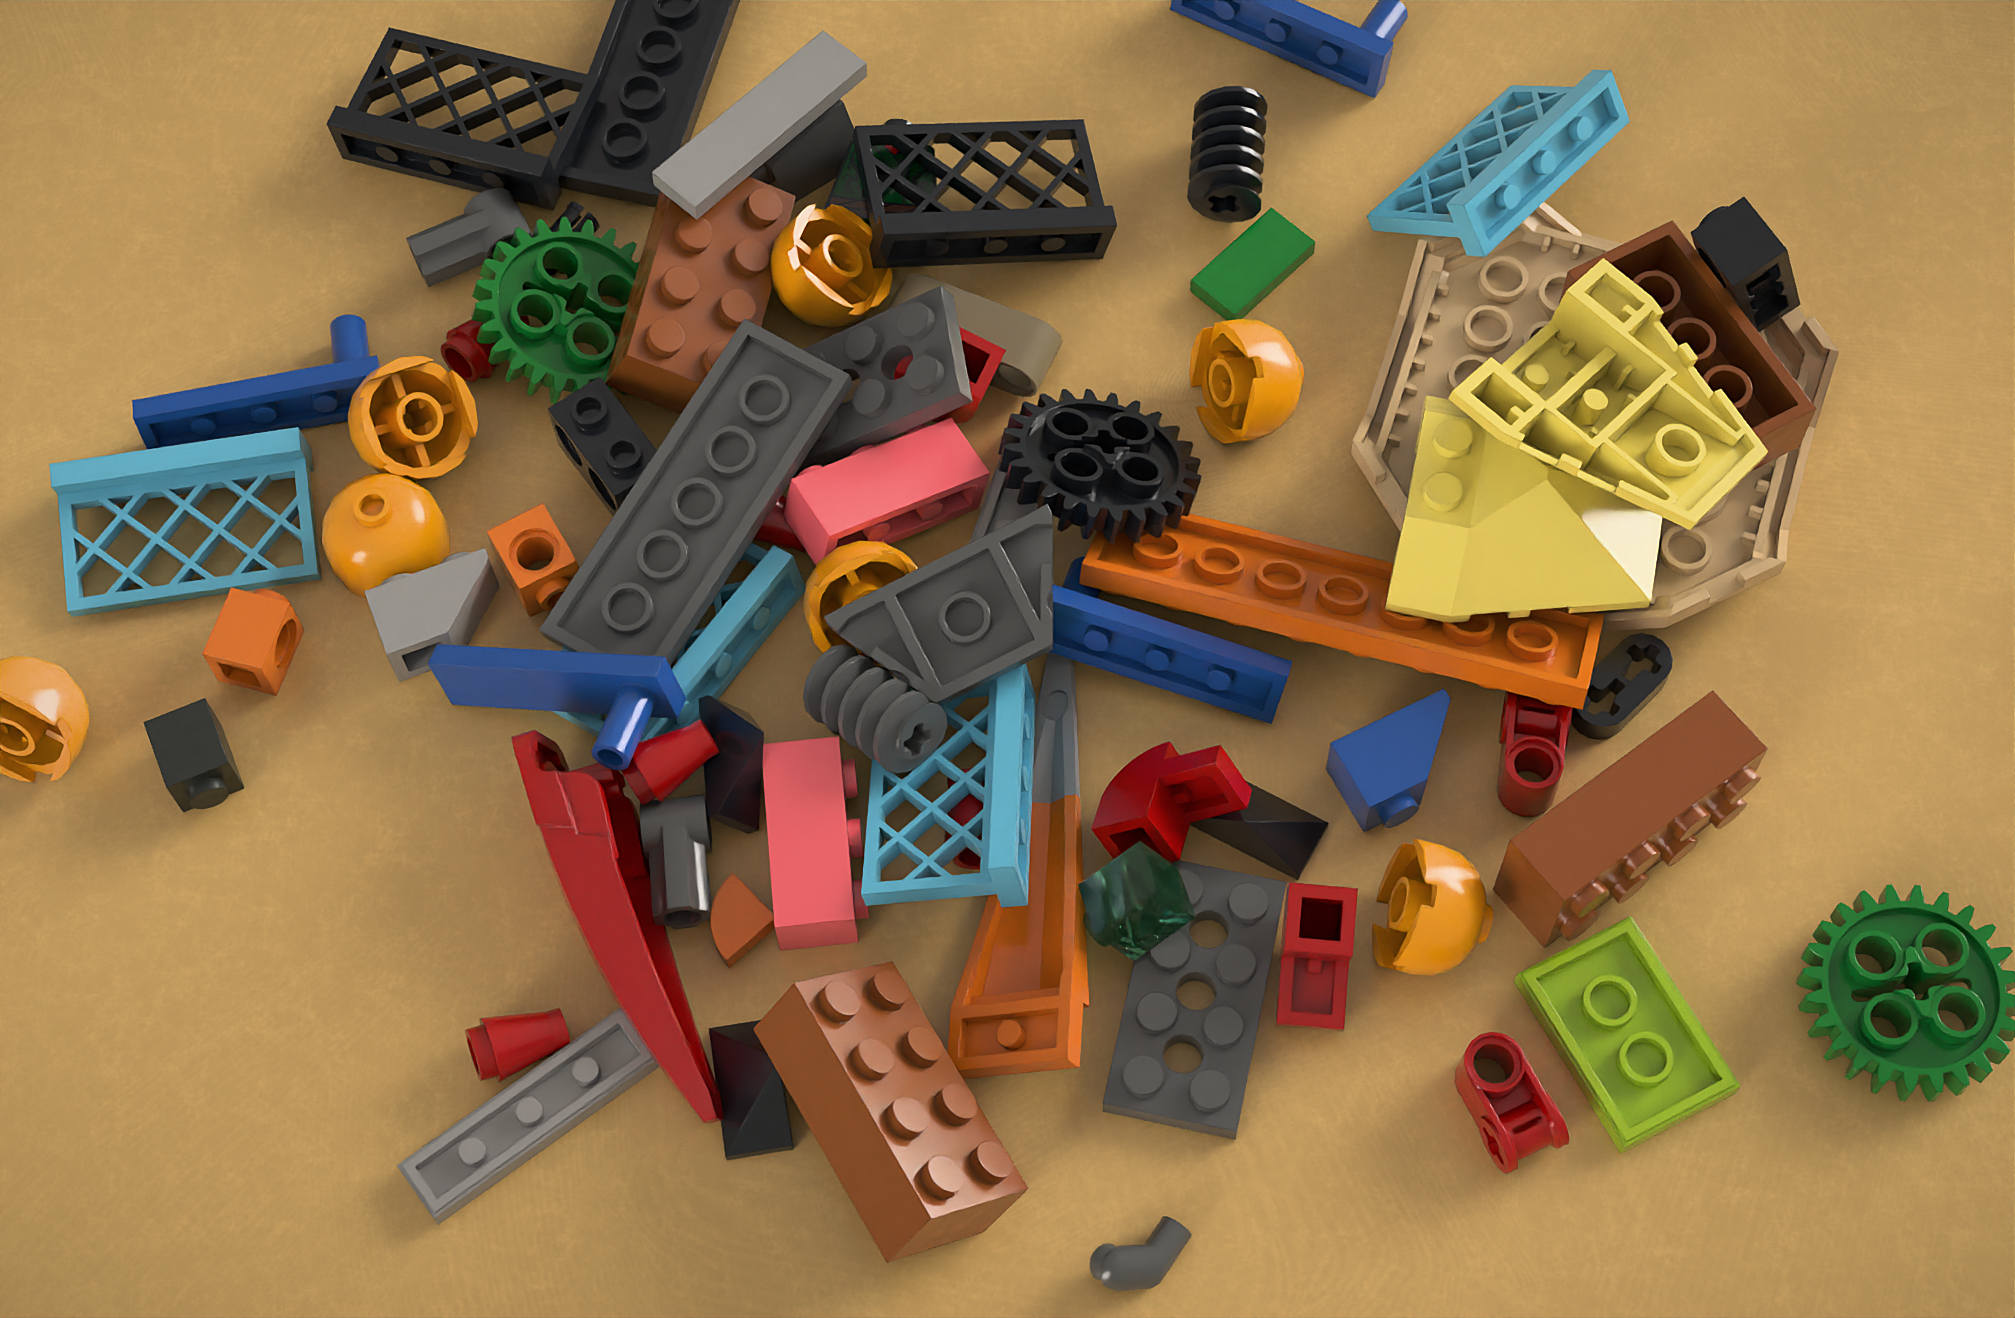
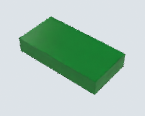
[1190,207,1315,321]

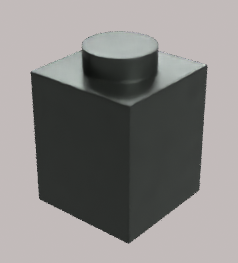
[143,698,244,813]

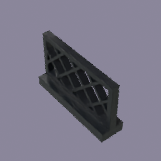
[327,27,602,211]
[852,119,1117,268]

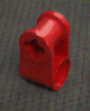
[1497,691,1572,817]
[1454,1032,1569,1174]

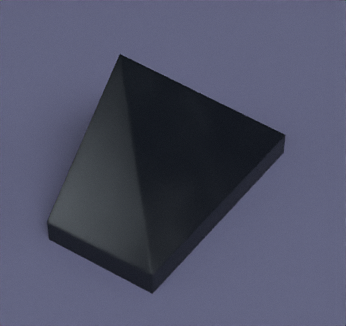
[698,695,764,834]
[1190,781,1329,880]
[709,1020,794,1160]

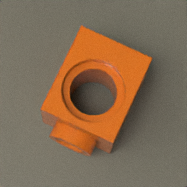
[486,503,579,617]
[202,587,304,696]

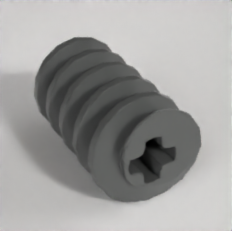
[803,644,948,774]

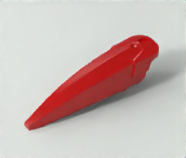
[511,730,724,1124]

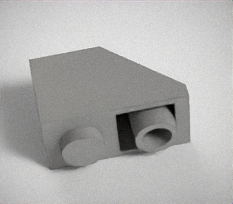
[364,548,500,682]

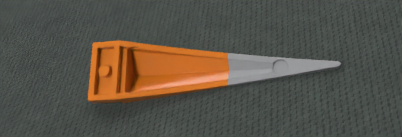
[947,652,1089,1079]

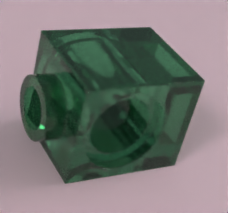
[1078,841,1196,961]

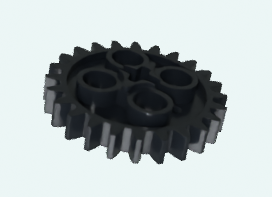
[998,389,1202,544]

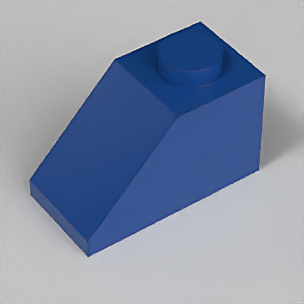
[1326,689,1451,832]

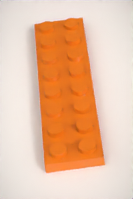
[1079,514,1605,710]

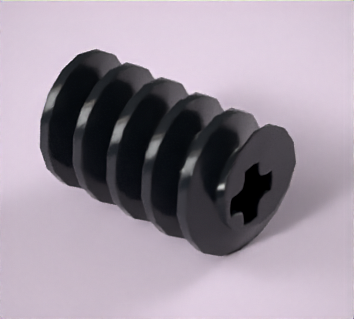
[1187,86,1268,223]

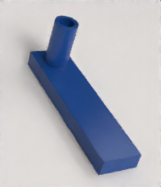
[1170,0,1408,98]
[132,314,381,449]
[1049,557,1292,724]
[428,644,686,770]

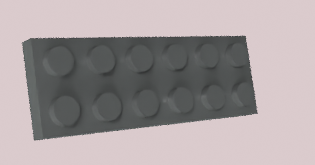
[539,318,853,667]

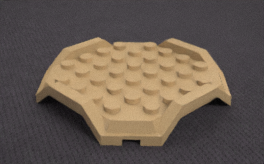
[1350,202,1839,632]

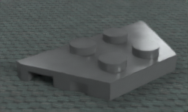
[824,504,1053,706]

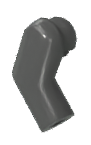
[1089,1216,1192,1291]

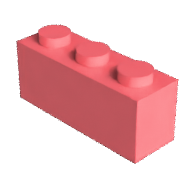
[783,417,990,565]
[762,736,869,951]

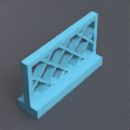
[1367,70,1630,257]
[49,427,322,617]
[552,543,806,742]
[861,663,1036,908]

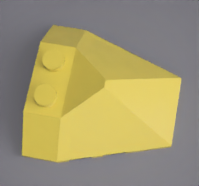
[1448,258,1768,530]
[1385,395,1662,623]

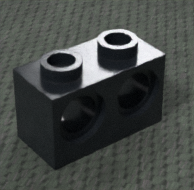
[1690,197,1801,332]
[547,377,657,517]

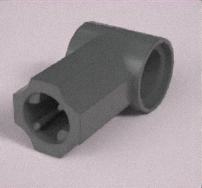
[406,188,533,287]
[640,794,712,929]

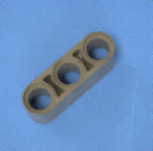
[887,274,1062,397]

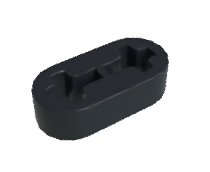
[1571,633,1673,740]

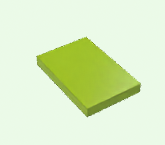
[1514,916,1741,1153]

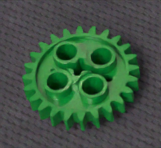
[471,217,640,404]
[1796,884,2015,1102]

